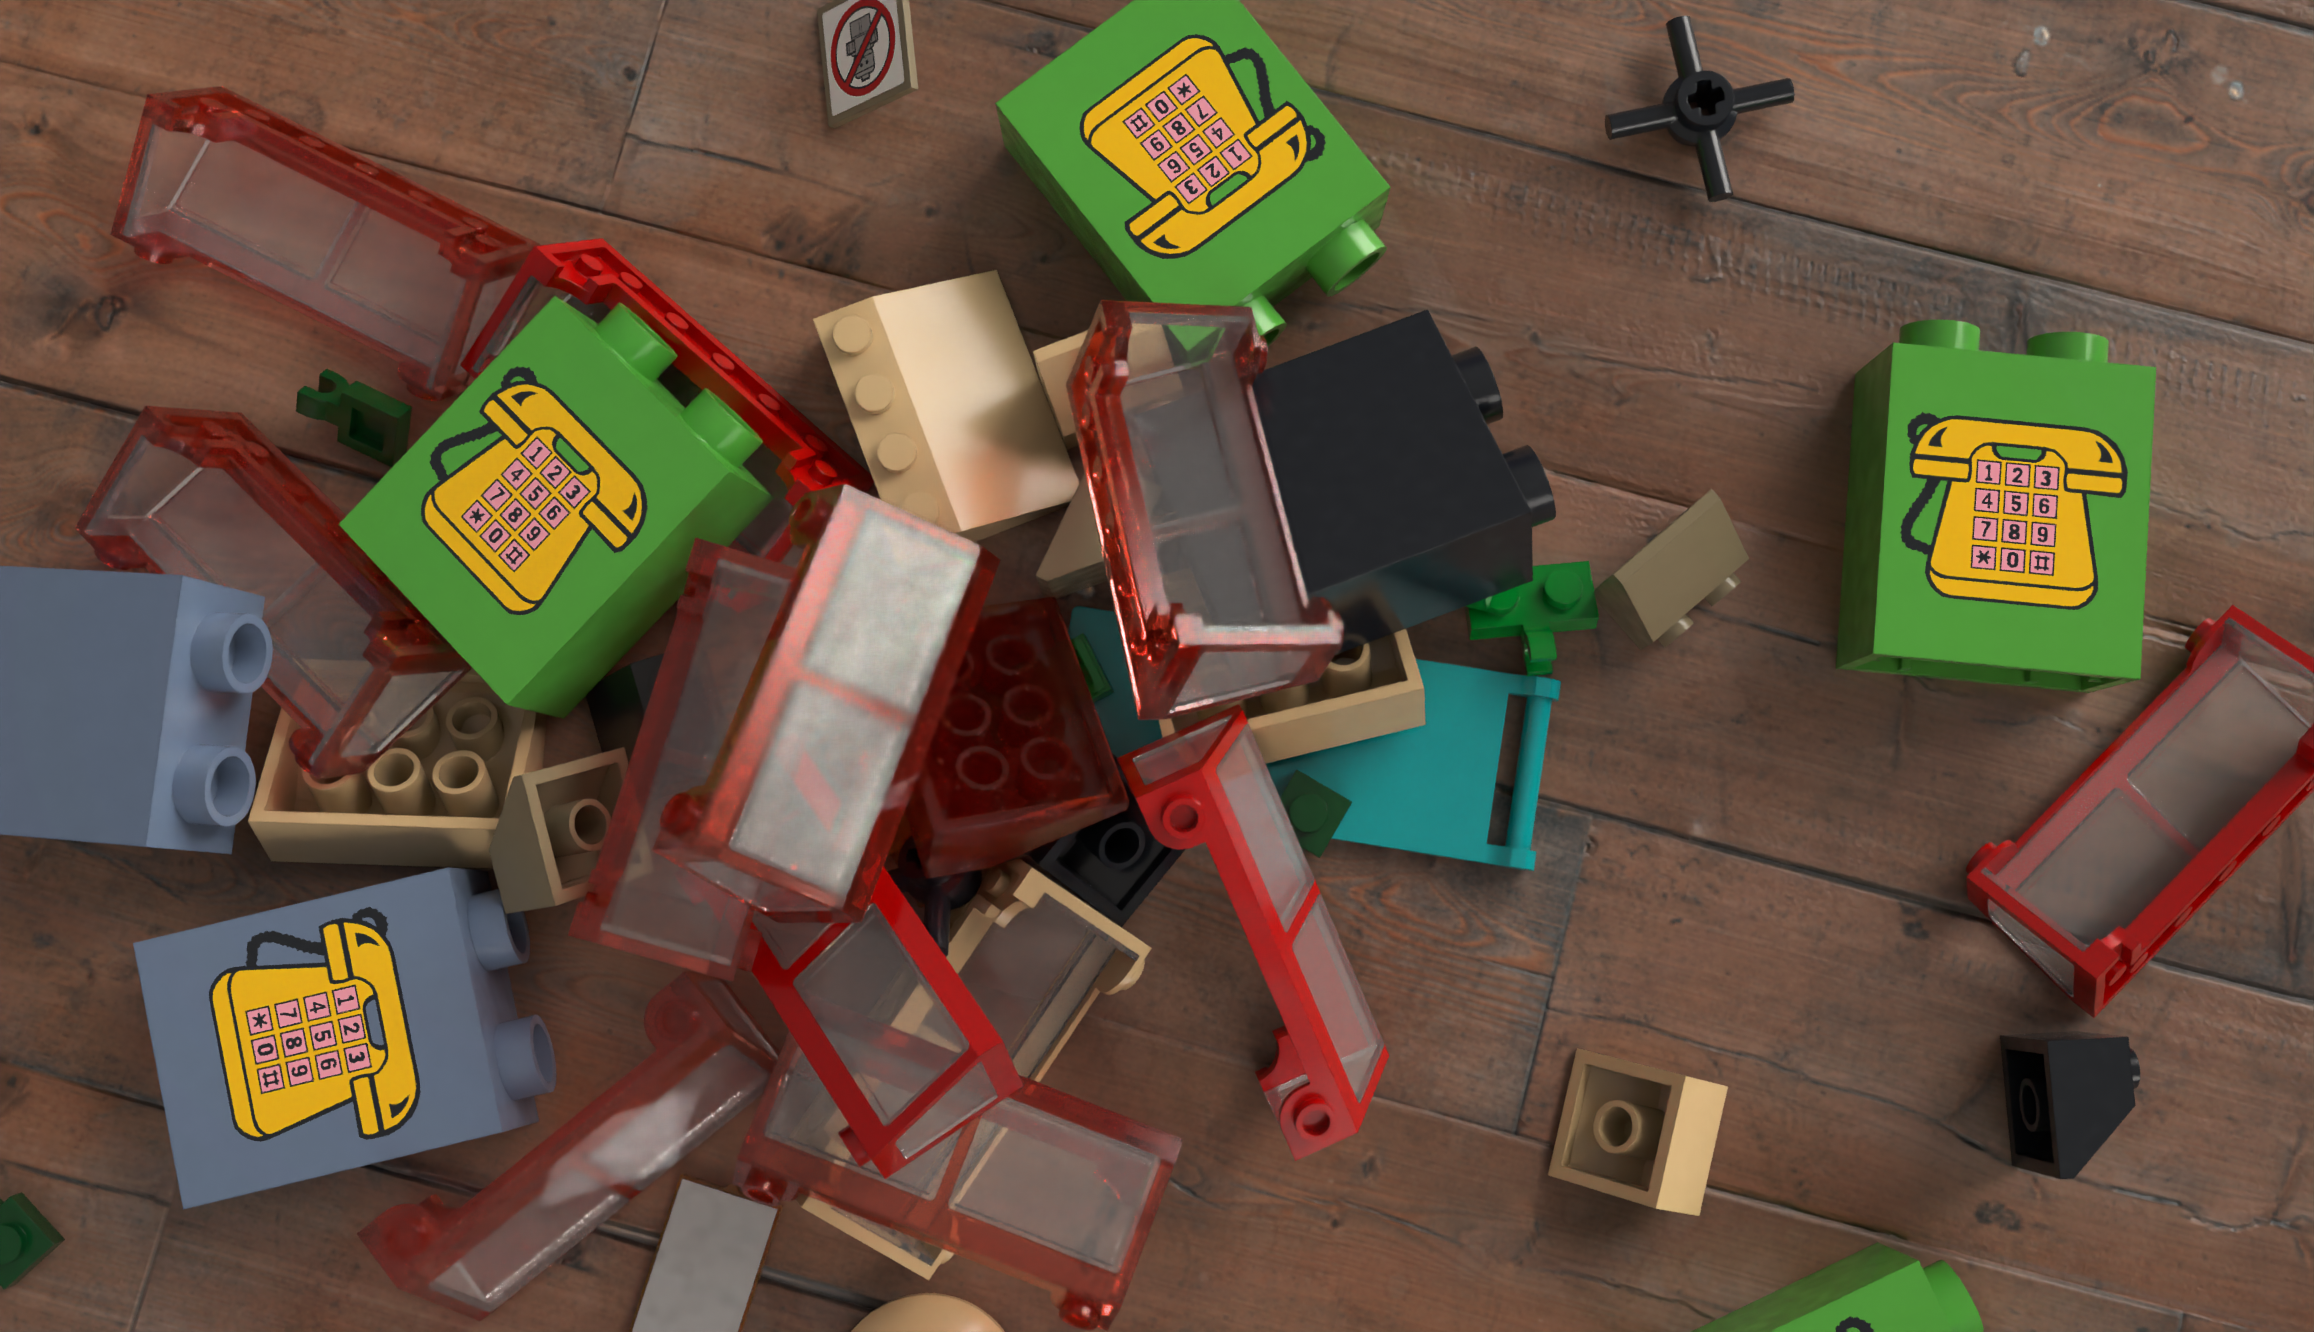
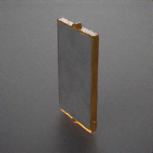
[629,1173,784,1332]

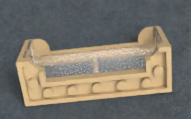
[772,858,1152,1280]

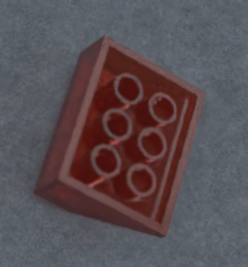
[863,596,1129,879]

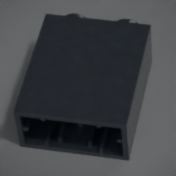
[1135,309,1556,691]

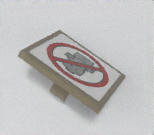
[817,0,918,128]

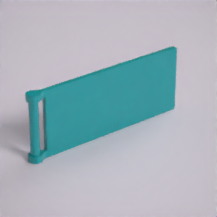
[1043,606,1561,871]

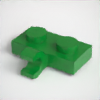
[1464,561,1599,676]

